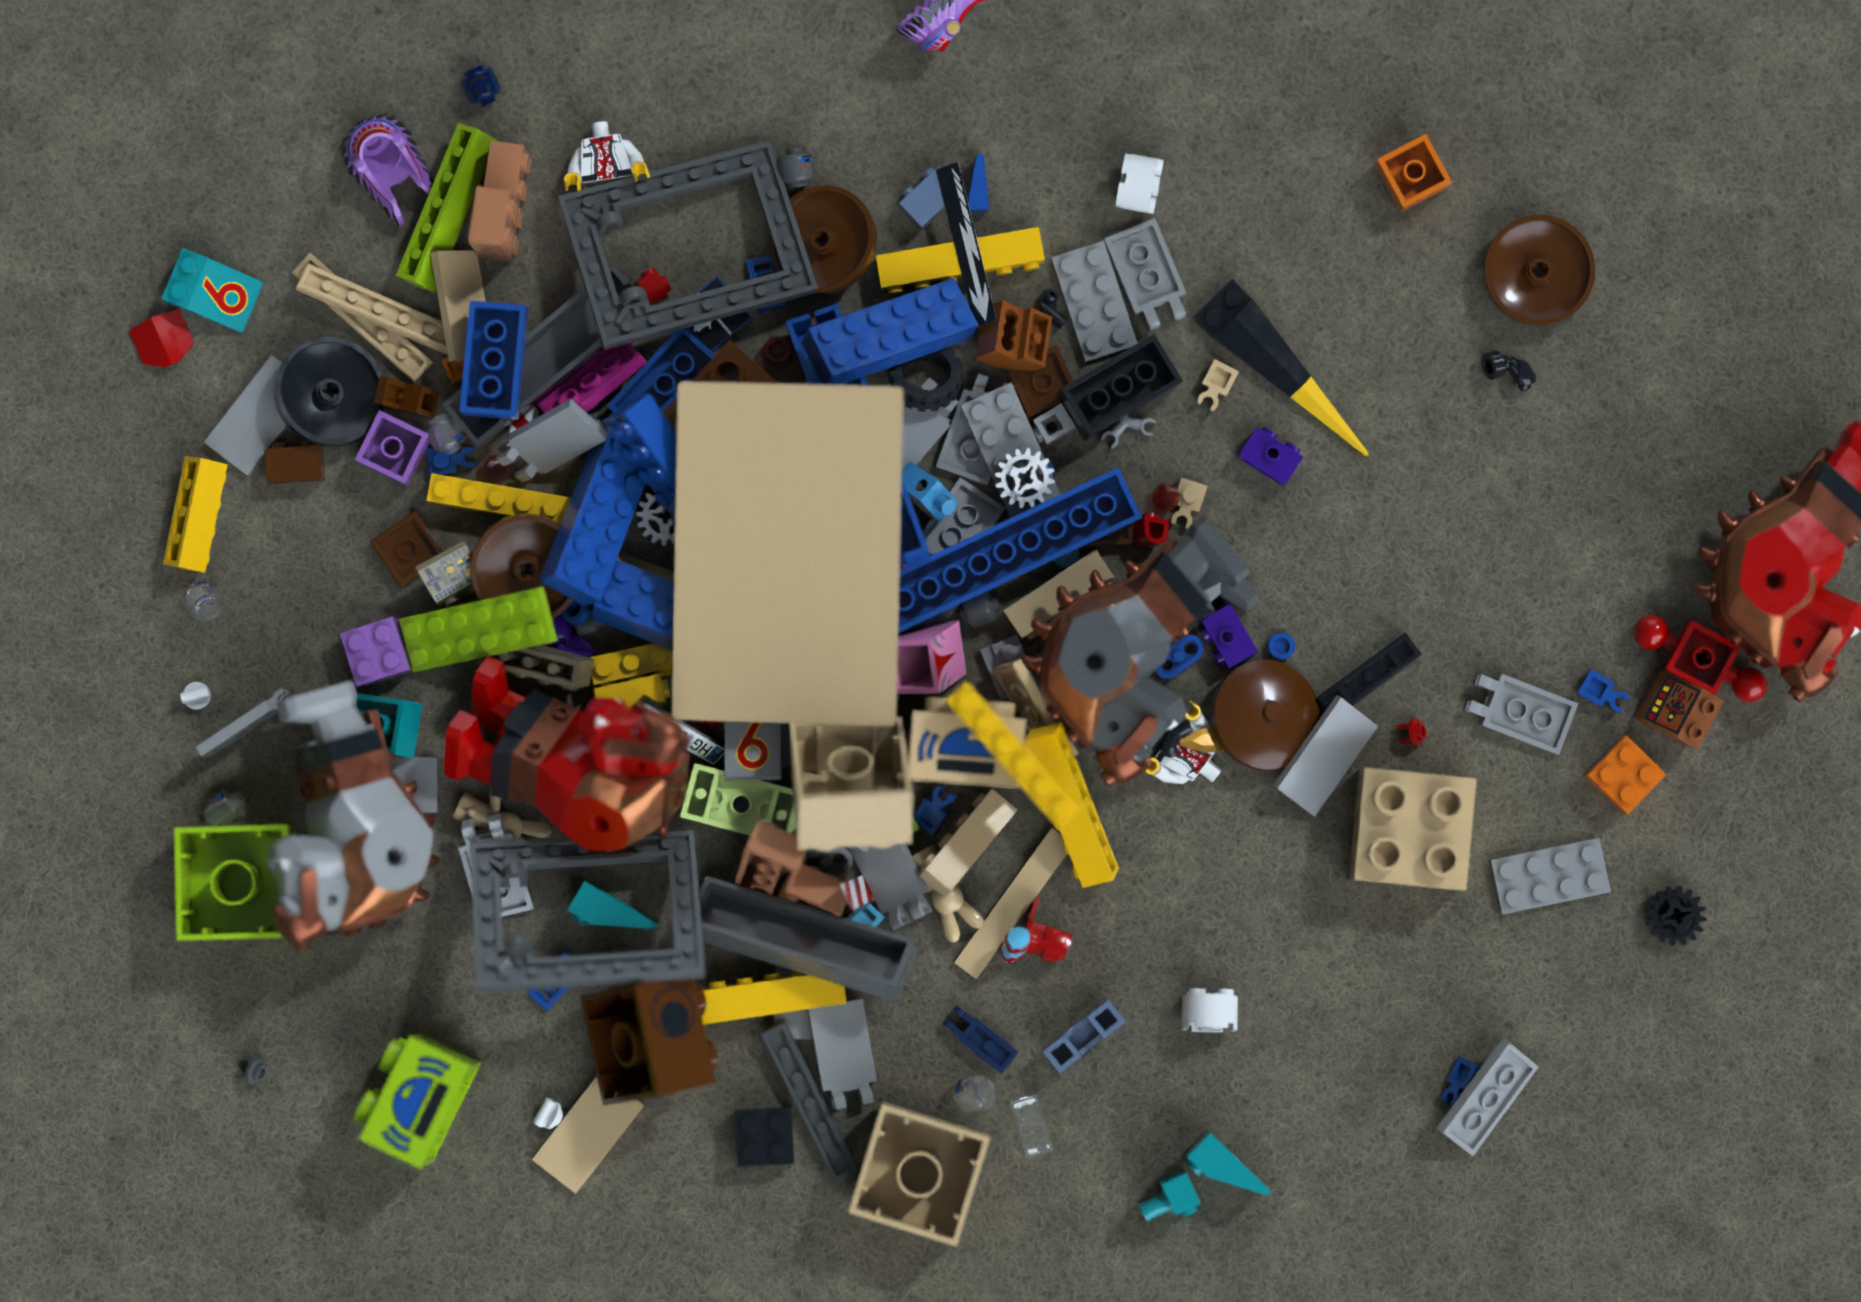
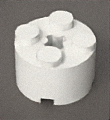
[1116,153,1164,214]
[1182,988,1238,1033]

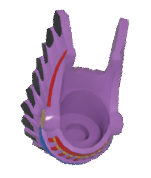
[896,0,987,53]
[342,114,434,228]

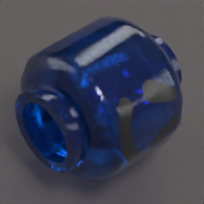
[460,64,501,107]

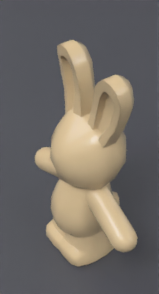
[453,788,552,841]
[912,844,984,942]

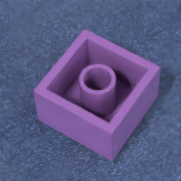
[355,410,433,487]
[340,617,412,688]

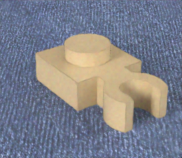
[1197,359,1239,412]
[1171,477,1208,530]

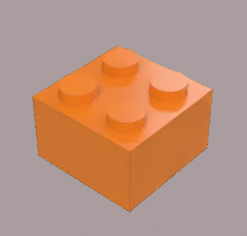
[1374,134,1452,213]
[1584,735,1667,815]

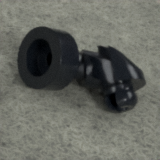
[1481,350,1536,391]

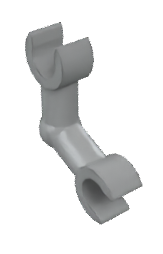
[1101,415,1157,449]

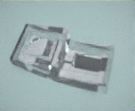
[1010,1094,1054,1159]

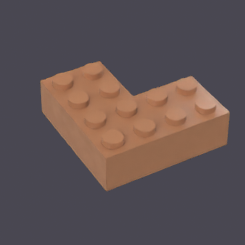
[468,140,532,262]
[734,820,848,917]

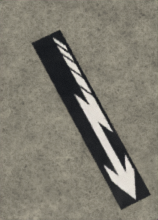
[936,162,997,326]

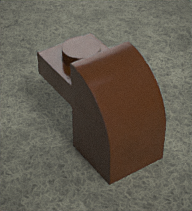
[374,376,440,419]

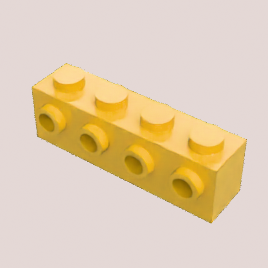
[163,456,228,573]
[590,643,673,687]

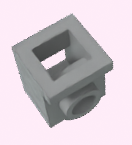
[1032,403,1076,446]

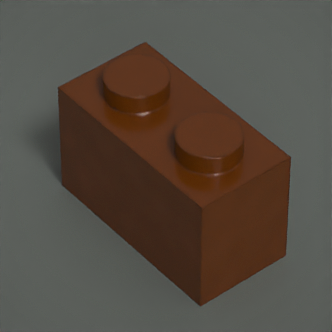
[264,441,325,484]

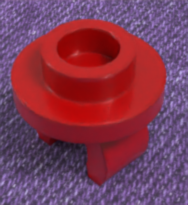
[1397,718,1426,746]

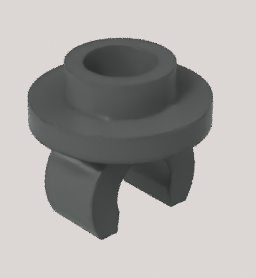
[237,1056,267,1085]

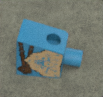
[902,461,957,522]

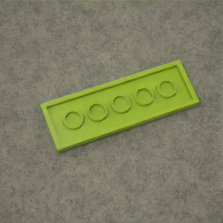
[399,586,557,672]

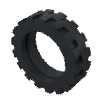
[888,348,963,412]

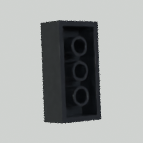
[1056,334,1183,441]

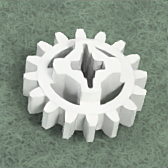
[994,448,1055,508]
[636,493,675,547]

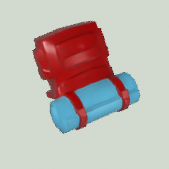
[1000,896,1073,964]

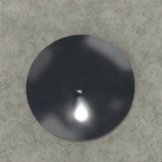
[274,337,384,447]

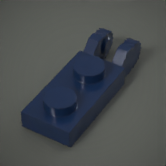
[942,1005,1019,1074]

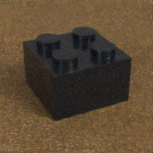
[735,1106,795,1167]

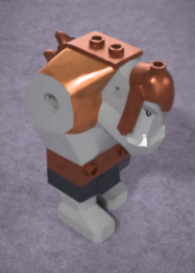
[268,681,439,952]

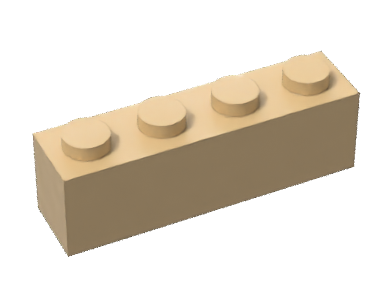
[1003,549,1114,641]
[919,789,1018,897]

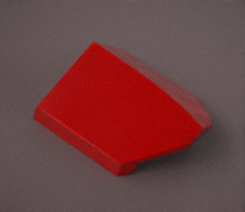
[129,309,194,368]

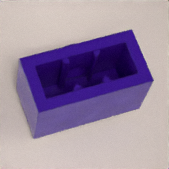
[1237,427,1303,487]
[1199,604,1258,669]

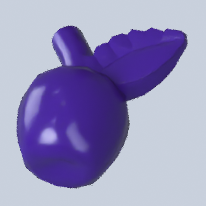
[543,614,594,657]

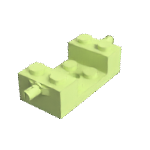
[680,763,796,836]

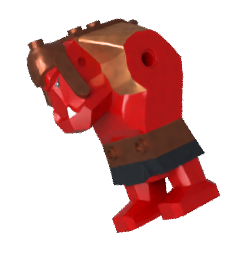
[1693,420,1861,702]
[444,656,691,851]

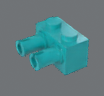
[1138,1170,1201,1222]

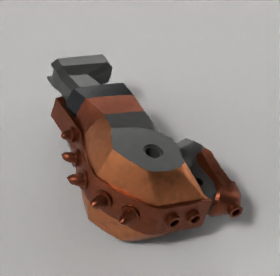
[1021,515,1261,787]

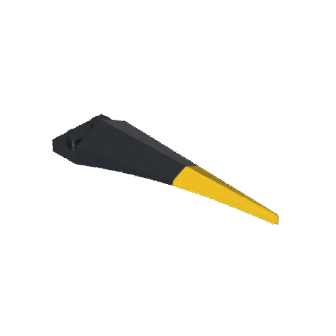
[1192,279,1369,456]

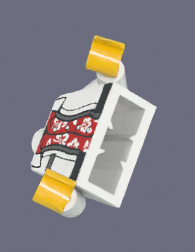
[564,121,650,191]
[1145,700,1222,784]

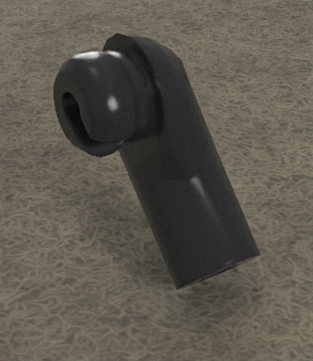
[1039,288,1068,330]
[1160,720,1193,758]

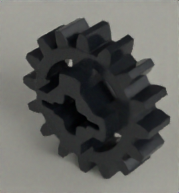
[1644,886,1707,946]

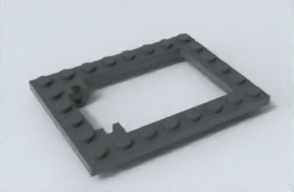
[558,140,818,350]
[470,830,705,993]

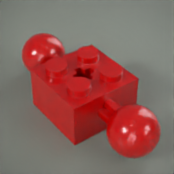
[1633,615,1768,703]

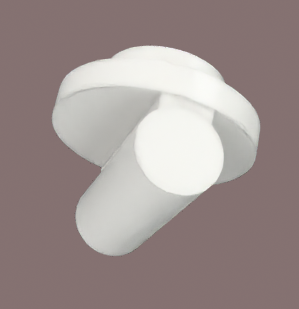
[180,682,211,710]
[533,1097,563,1129]

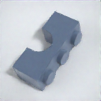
[1042,999,1126,1073]

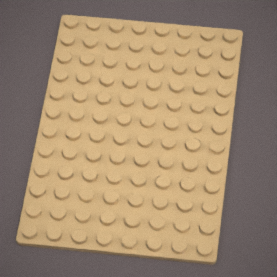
[672,382,903,726]

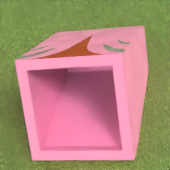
[897,621,967,694]

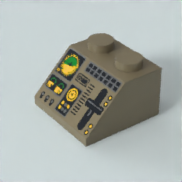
[415,541,476,609]

